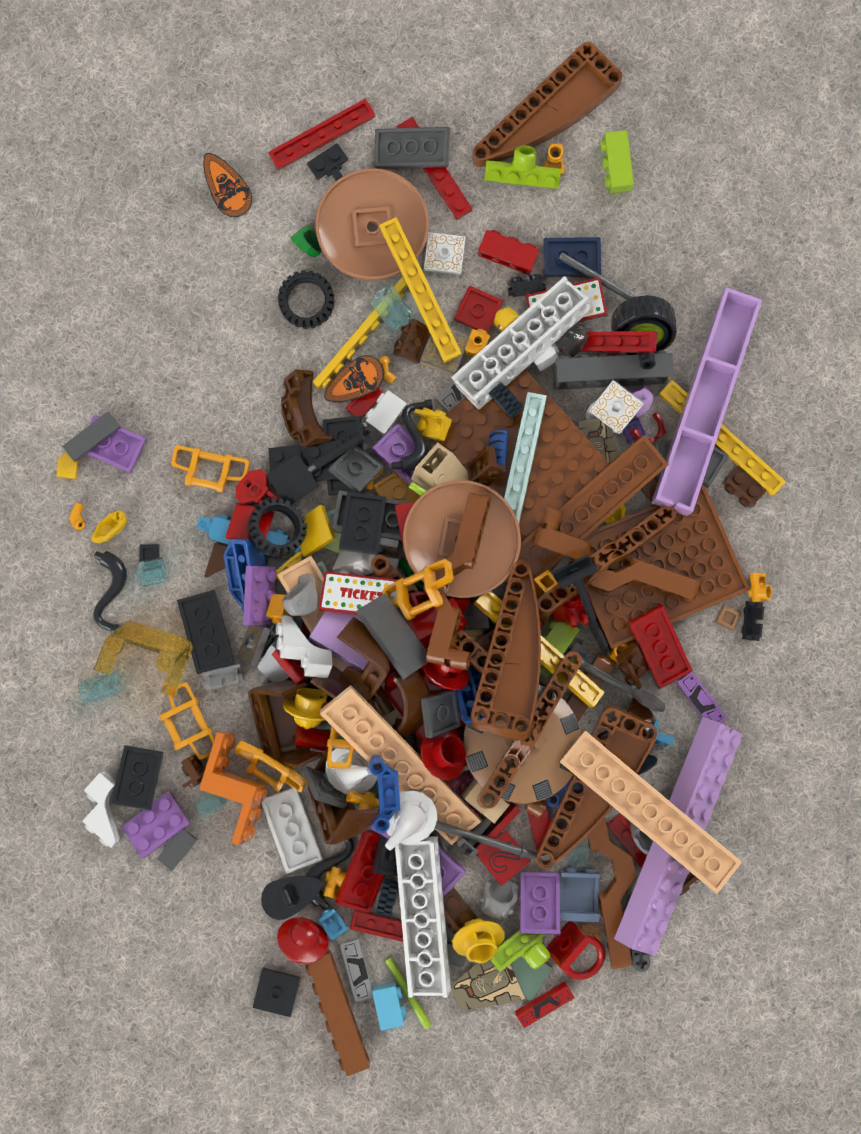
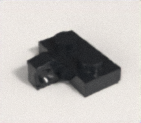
[306,143,348,181]

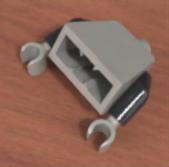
[258,624,293,684]

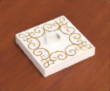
[424,232,465,275]
[589,380,644,434]

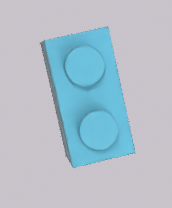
[372,981,407,1031]

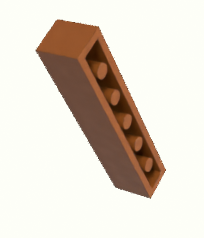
[305,949,370,1076]

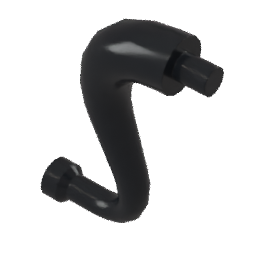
[391,399,433,473]
[93,551,127,636]
[305,838,354,911]

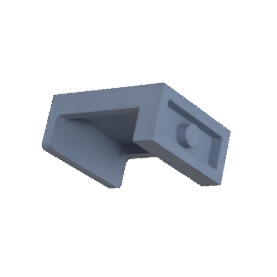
[559,866,600,922]

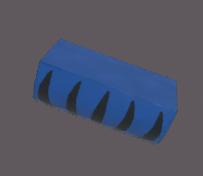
[488,430,508,473]

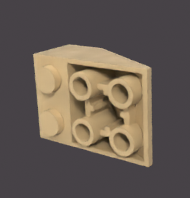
[411,442,469,491]

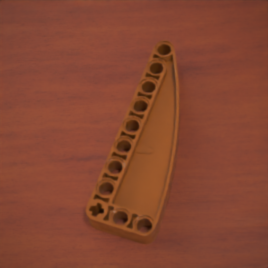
[472,42,622,167]
[471,560,541,741]
[536,705,657,869]

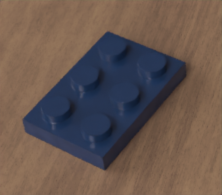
[543,237,601,277]

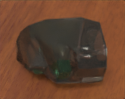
[556,324,589,357]

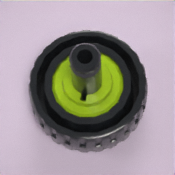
[611,295,677,370]

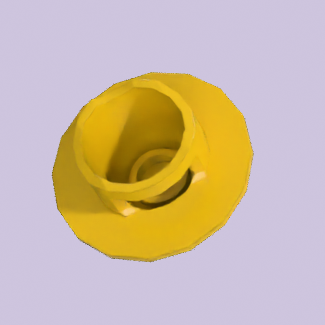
[283,688,328,729]
[452,918,505,963]

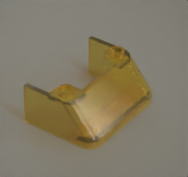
[94,621,192,697]

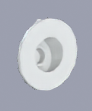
[326,749,377,794]
[385,790,437,850]

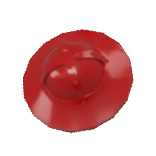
[422,647,469,690]
[421,730,467,780]
[277,917,329,964]

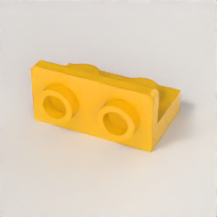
[414,408,452,441]

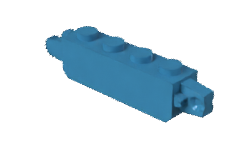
[197,515,301,558]

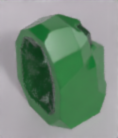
[290,225,322,257]

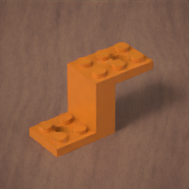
[199,731,268,845]

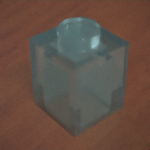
[136,557,167,587]
[194,793,227,819]

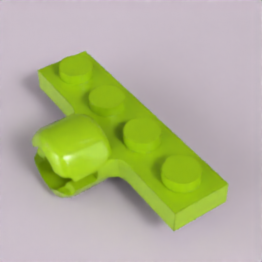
[484,145,561,189]
[490,921,561,973]

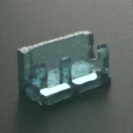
[371,284,411,332]
[78,671,124,703]

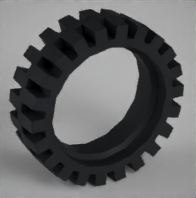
[278,270,335,329]
[247,498,307,558]

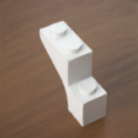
[276,615,333,678]
[82,771,120,847]

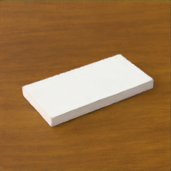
[261,788,323,874]

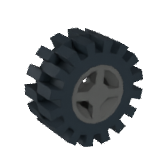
[489,383,524,419]
[376,878,398,917]

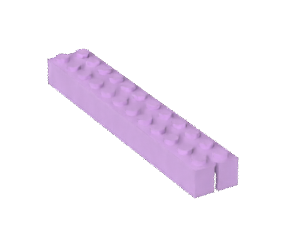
[651,287,762,516]
[614,717,743,956]

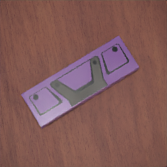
[676,671,727,723]

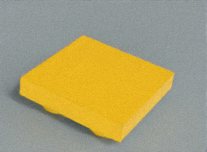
[292,505,336,558]

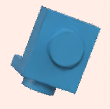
[649,719,675,747]
[318,908,349,941]

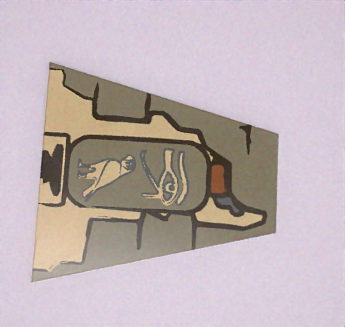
[578,418,620,463]
[451,944,526,1011]

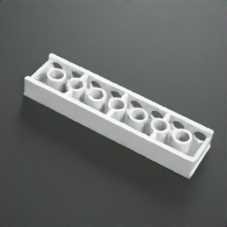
[451,276,594,410]
[395,836,451,998]

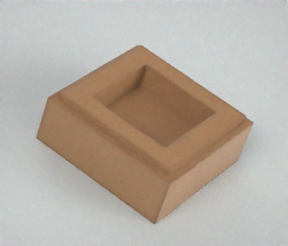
[715,605,741,631]

